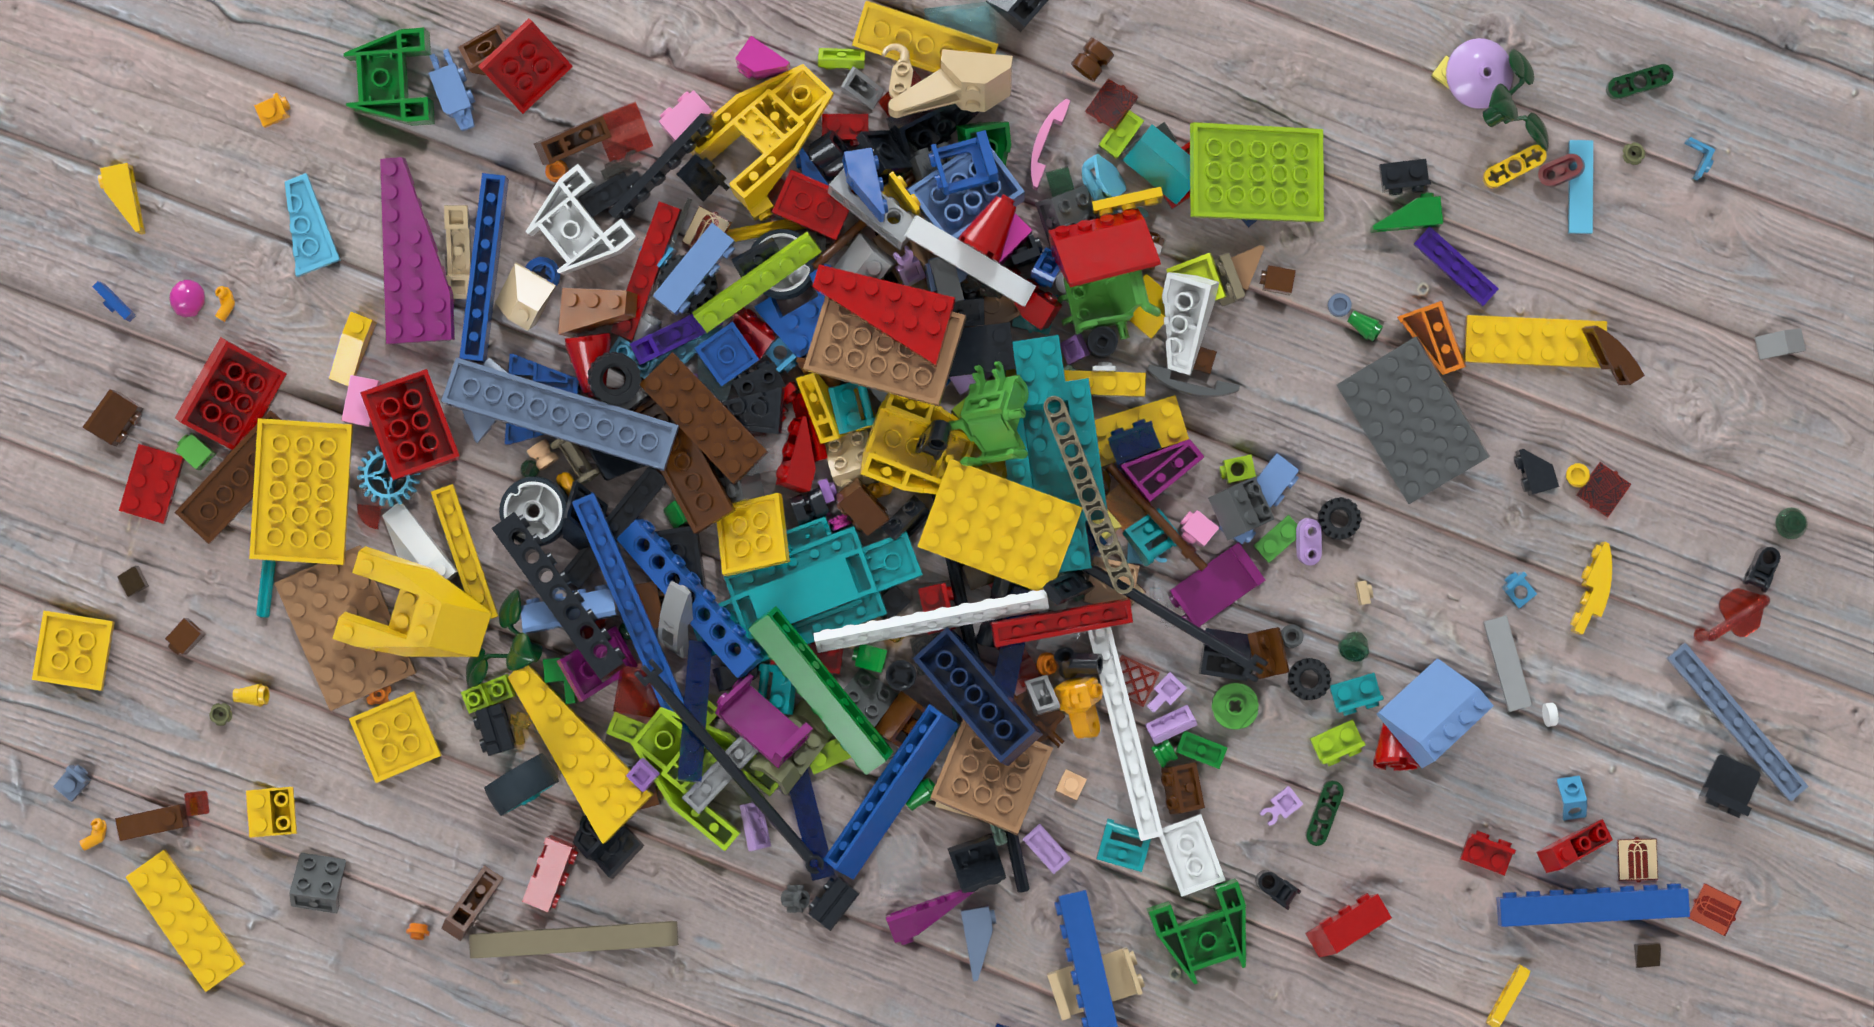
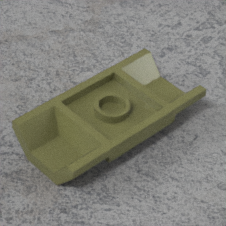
[749,698,833,795]

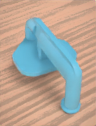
[1082,154,1148,218]

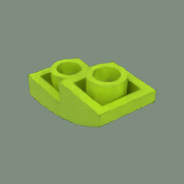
[461,674,516,714]

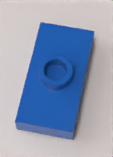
[92,281,136,322]

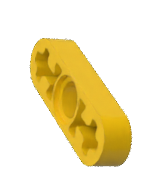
[1483,145,1547,188]
[1486,964,1530,1027]

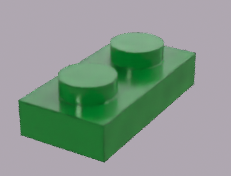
[1175,731,1228,769]

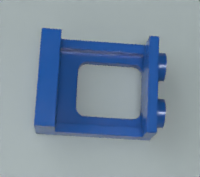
[928,130,998,196]

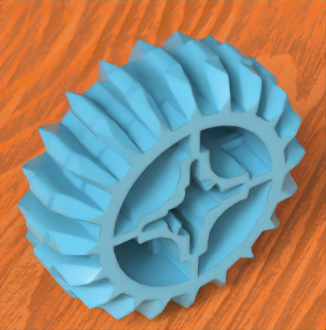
[357,446,421,507]

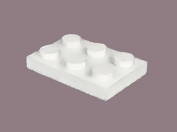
[1159,814,1225,897]

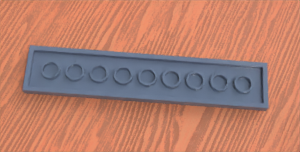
[441,358,679,471]

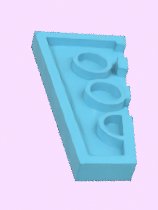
[285,173,341,277]

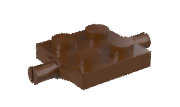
[1005,687,1065,748]

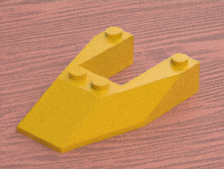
[690,64,834,211]
[333,546,492,657]

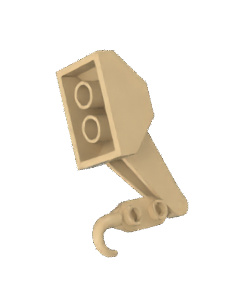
[882,43,1013,118]

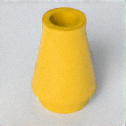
[233,684,270,707]

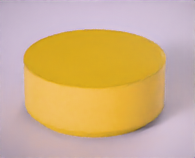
[1566,463,1590,488]

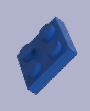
[694,321,759,387]

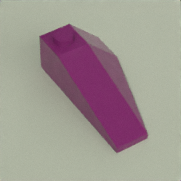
[886,889,974,945]

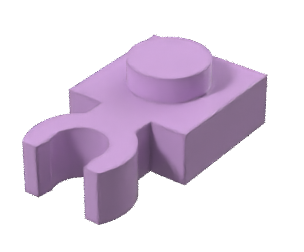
[893,246,926,286]
[1259,786,1303,826]

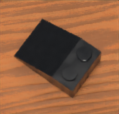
[949,322,1016,377]

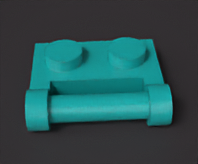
[828,382,876,434]
[1122,508,1181,566]
[758,664,796,715]
[1096,818,1151,872]

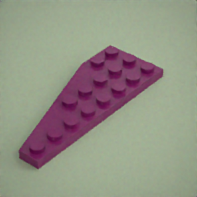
[380,157,455,344]

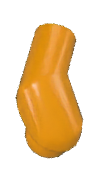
[867,482,893,498]

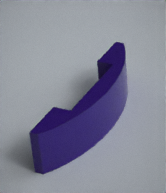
[629,313,723,365]

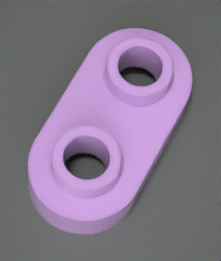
[1296,518,1322,565]

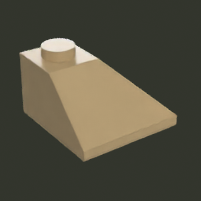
[495,262,556,331]

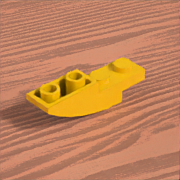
[1570,542,1612,635]

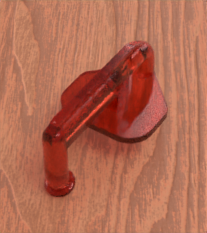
[1694,588,1771,642]

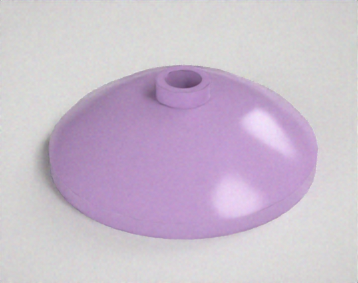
[1446,38,1513,109]

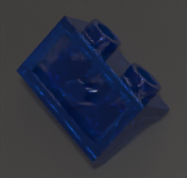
[1107,419,1161,465]

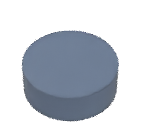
[1327,293,1352,317]

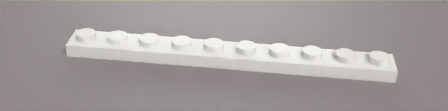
[814,590,1049,653]
[1088,627,1163,841]

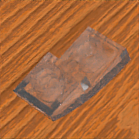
[1149,581,1175,628]

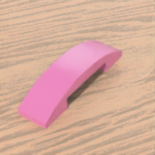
[1030,99,1070,190]

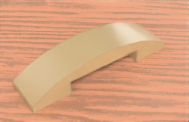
[444,205,471,299]

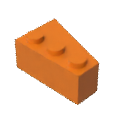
[1397,301,1466,375]

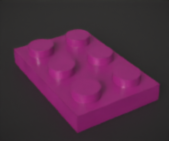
[557,626,638,702]

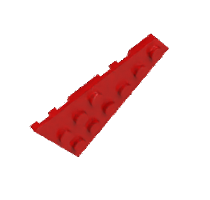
[812,264,956,367]

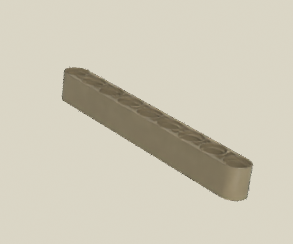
[1044,396,1134,594]
[469,921,679,958]

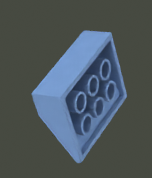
[907,148,1025,239]
[1377,658,1494,768]

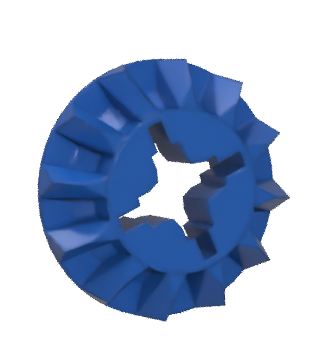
[525,257,560,288]

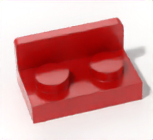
[822,114,869,147]
[727,307,778,362]
[918,583,956,634]
[1459,830,1516,876]

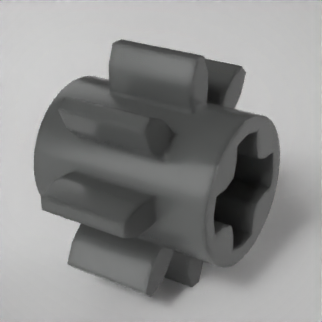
[781,885,810,913]

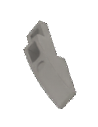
[658,581,693,659]

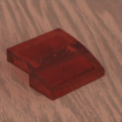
[593,101,653,163]

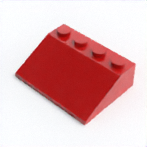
[1048,208,1161,287]
[175,337,287,450]
[360,369,460,480]

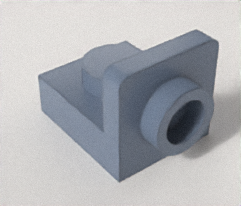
[53,765,91,802]

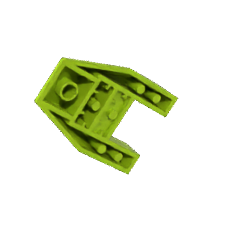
[631,707,779,851]

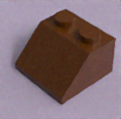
[83,389,144,447]
[874,691,926,748]

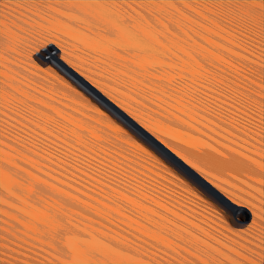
[1081,562,1269,683]
[634,658,824,874]

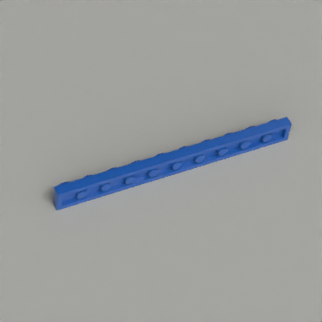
[572,493,687,712]

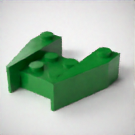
[343,27,435,126]
[1146,878,1246,985]

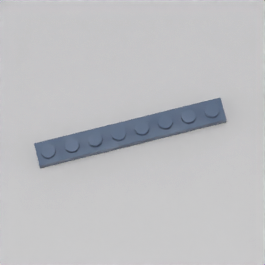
[1666,643,1809,802]

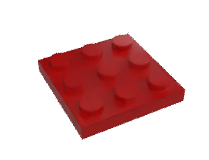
[478,18,573,114]

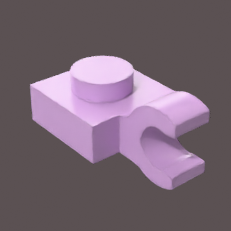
[1147,672,1187,712]

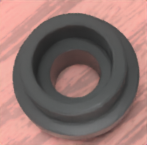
[1281,624,1304,648]

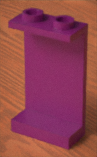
[1168,542,1266,627]
[715,674,813,768]

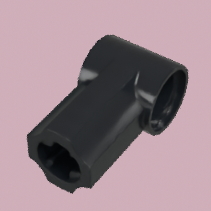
[1054,647,1103,678]

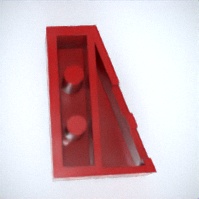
[1305,893,1392,957]

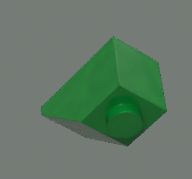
[852,644,888,673]

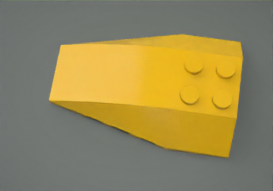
[860,393,1007,494]

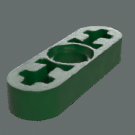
[1606,64,1674,100]
[1305,780,1344,846]

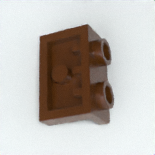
[1247,627,1289,679]
[1161,762,1205,814]

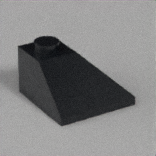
[563,480,608,550]

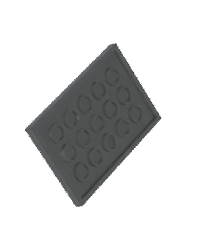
[1337,336,1490,504]

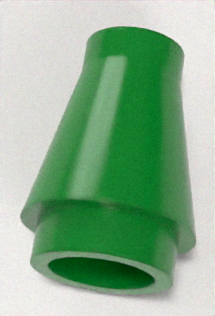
[1347,310,1383,341]
[906,778,935,811]

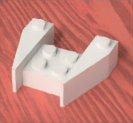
[526,164,639,275]

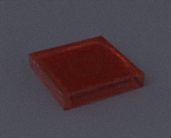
[613,666,661,718]

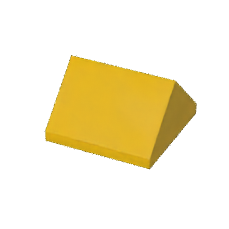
[1129,274,1165,339]

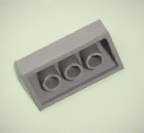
[808,233,897,302]

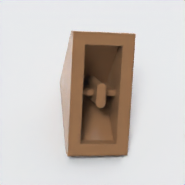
[1231,245,1265,293]

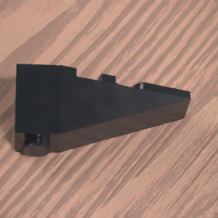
[886,104,979,160]

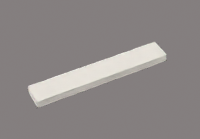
[904,215,1036,307]

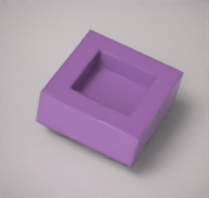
[1060,333,1090,365]
[818,478,837,504]
[626,758,660,792]

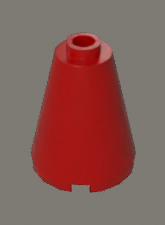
[958,194,1016,263]
[565,333,611,397]
[1373,723,1420,771]

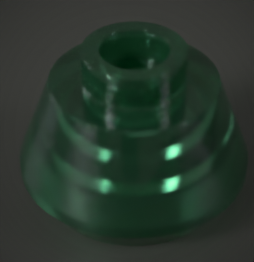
[1775,507,1808,539]
[1338,632,1369,662]

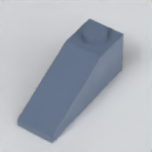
[961,905,997,982]

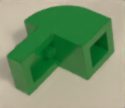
[543,658,578,704]

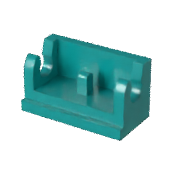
[786,517,832,552]

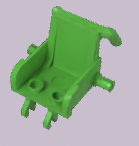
[1057,270,1161,340]
[948,361,1029,467]

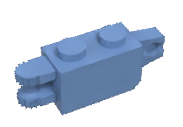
[429,48,476,131]

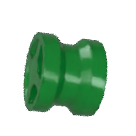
[1151,739,1178,768]

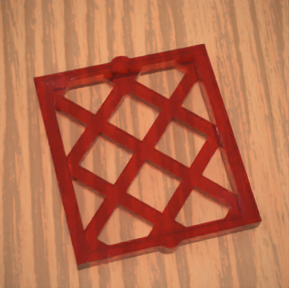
[1119,655,1160,707]

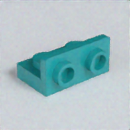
[1329,672,1384,716]

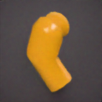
[215,286,235,322]
[556,472,574,497]
[80,818,107,851]

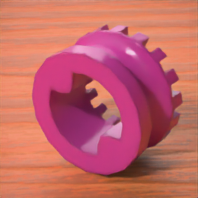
[829,514,852,531]

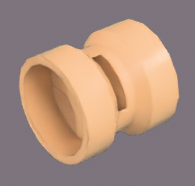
[527,439,559,471]

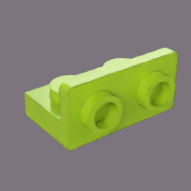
[1309,719,1366,767]

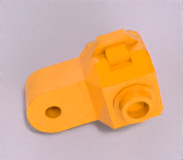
[1054,676,1103,739]

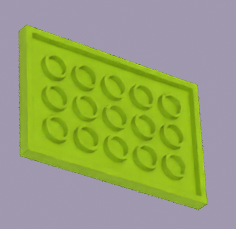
[1190,122,1324,223]

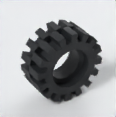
[1318,497,1362,540]
[1288,658,1331,700]

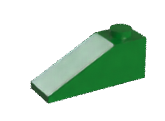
[1370,193,1443,233]

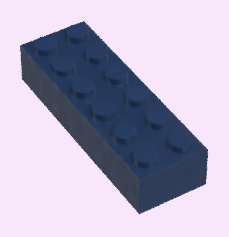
[913,627,1043,766]

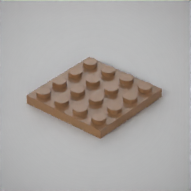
[930,719,1053,835]

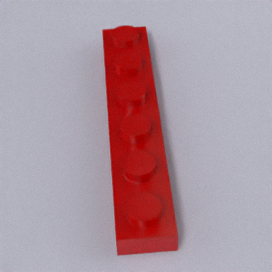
[611,201,682,341]
[991,598,1133,647]

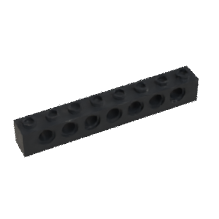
[491,512,626,682]

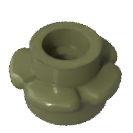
[1622,142,1645,165]
[209,703,233,726]

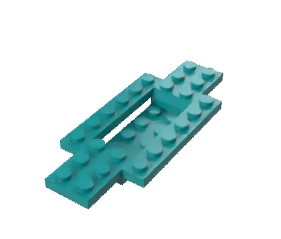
[1005,335,1108,572]
[693,526,923,663]

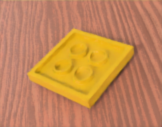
[717,493,790,576]
[32,610,115,691]
[349,691,442,783]

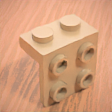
[825,429,877,493]

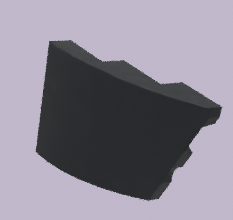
[573,815,645,879]

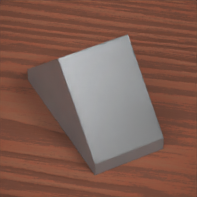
[841,67,884,110]
[1754,328,1806,360]
[1024,675,1060,716]

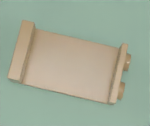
[1047,947,1145,1021]

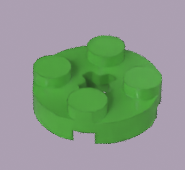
[1211,683,1259,729]

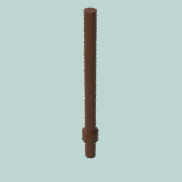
[811,173,916,270]
[1106,463,1208,572]

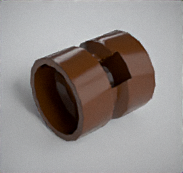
[1071,37,1114,82]

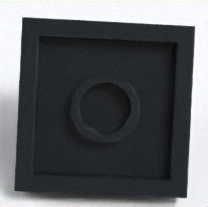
[854,130,913,186]

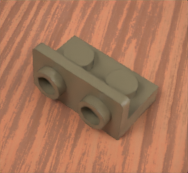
[1214,252,1245,307]

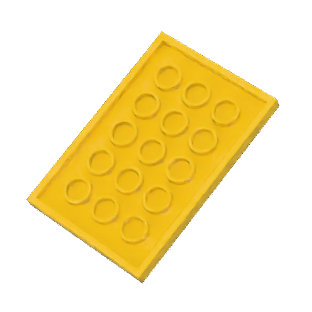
[249,418,353,565]
[917,458,1083,591]

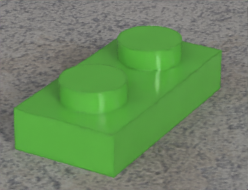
[1253,515,1297,563]

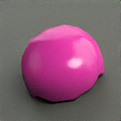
[169,280,205,318]

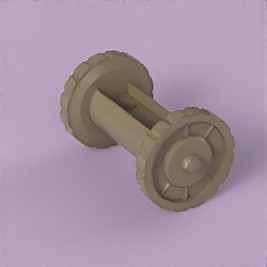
[550,439,600,485]

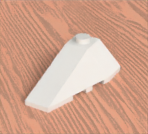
[1162,272,1219,375]
[382,503,458,581]

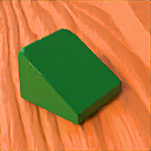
[663,500,688,528]

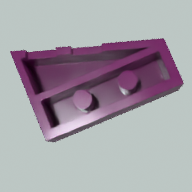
[1120,439,1204,502]

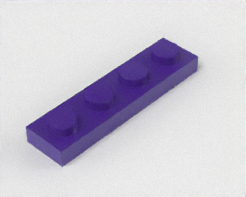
[1413,227,1499,307]

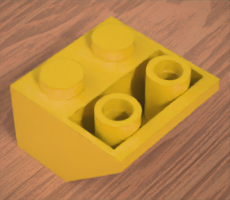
[246,786,297,838]

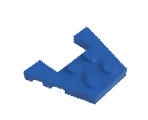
[754,264,831,358]
[505,354,579,445]

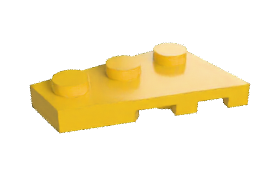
[1092,187,1163,216]

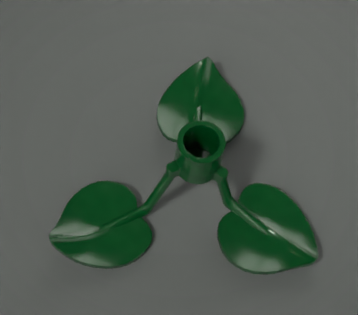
[1483,48,1549,151]
[466,589,543,688]

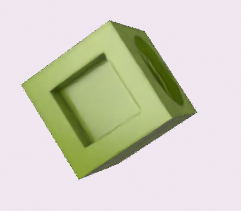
[1219,454,1256,484]

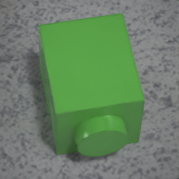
[175,433,216,471]

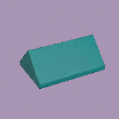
[1122,124,1190,205]

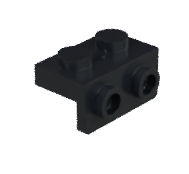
[881,495,930,540]

